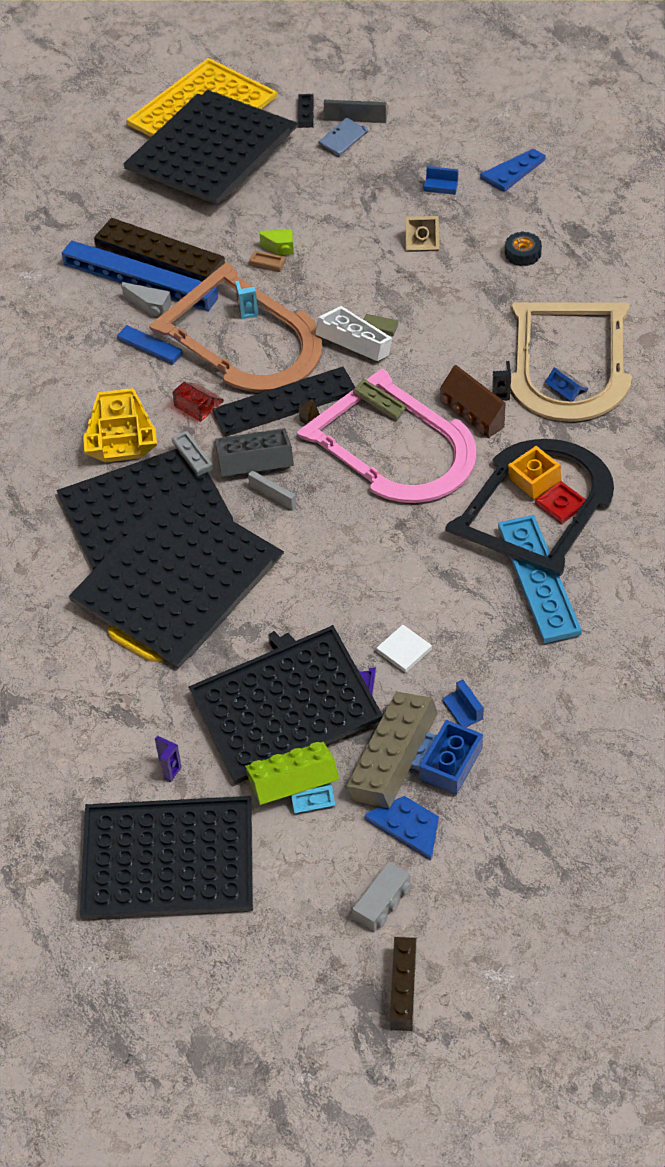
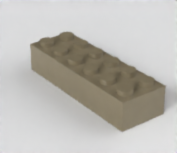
[347,691,438,809]

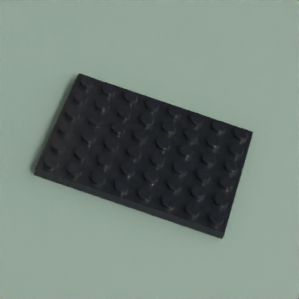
[56,449,233,570]
[188,625,383,784]
[80,796,253,919]

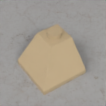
[405,216,439,251]

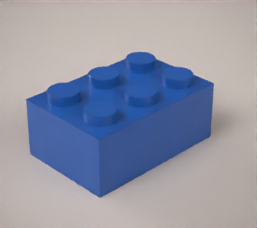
[419,720,483,795]

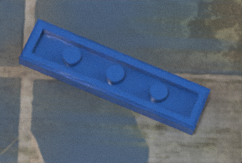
[117,325,183,364]

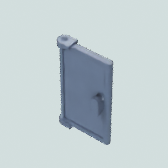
[318,118,369,157]

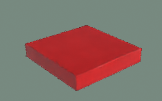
[535,481,586,525]

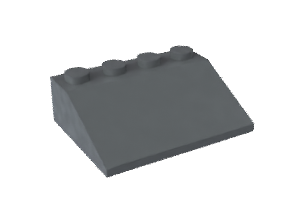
[215,428,294,478]

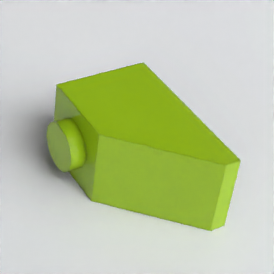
[259,229,294,256]

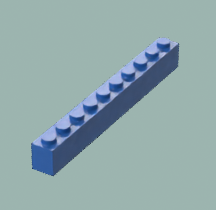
[61,240,218,311]

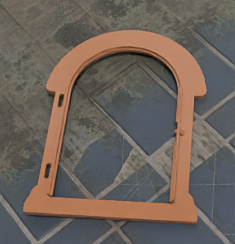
[149,262,322,392]

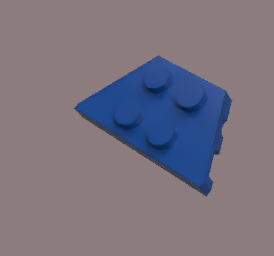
[364,796,439,860]

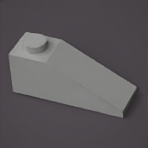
[121,282,171,317]

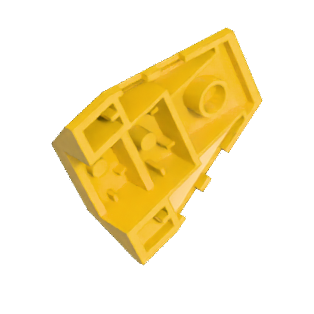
[83,388,157,462]

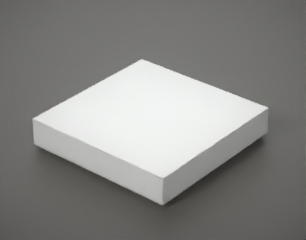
[376,625,432,673]

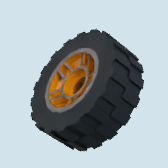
[505,231,542,266]

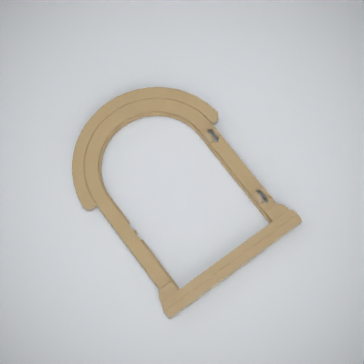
[511,302,632,422]

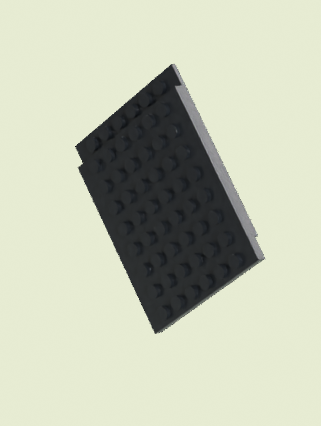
[123,90,299,205]
[69,488,284,669]

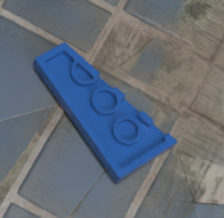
[480,148,546,192]

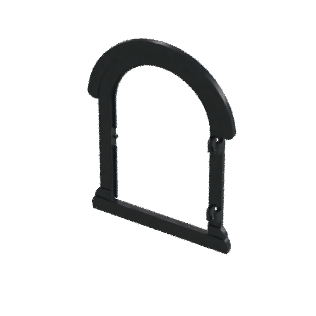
[445,439,614,576]

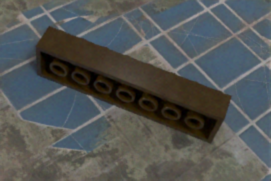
[94,217,225,282]

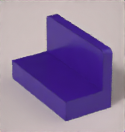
[155,736,182,782]

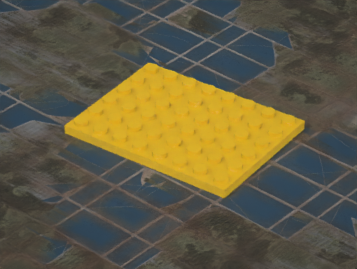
[126,58,277,137]

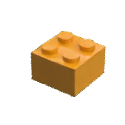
[508,446,562,499]

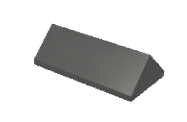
[324,99,389,123]

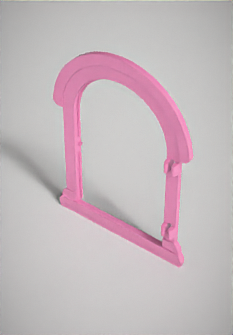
[297,369,476,503]

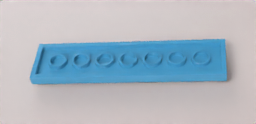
[498,515,582,643]

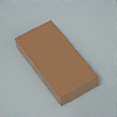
[249,251,286,272]

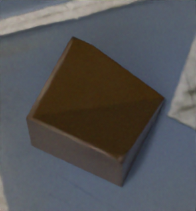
[299,399,320,425]

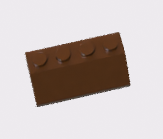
[440,365,506,438]

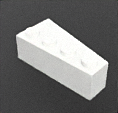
[315,306,392,361]

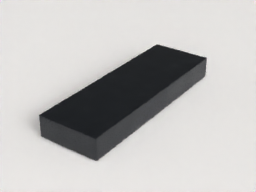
[298,94,314,128]

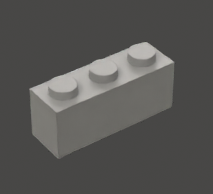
[352,862,412,932]

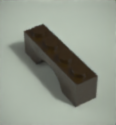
[390,937,416,1031]

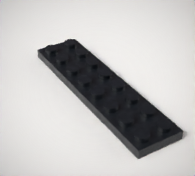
[212,366,355,437]

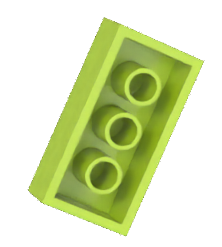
[246,742,339,805]

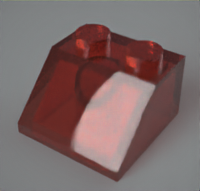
[172,381,224,422]

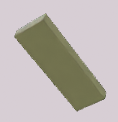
[353,378,407,421]

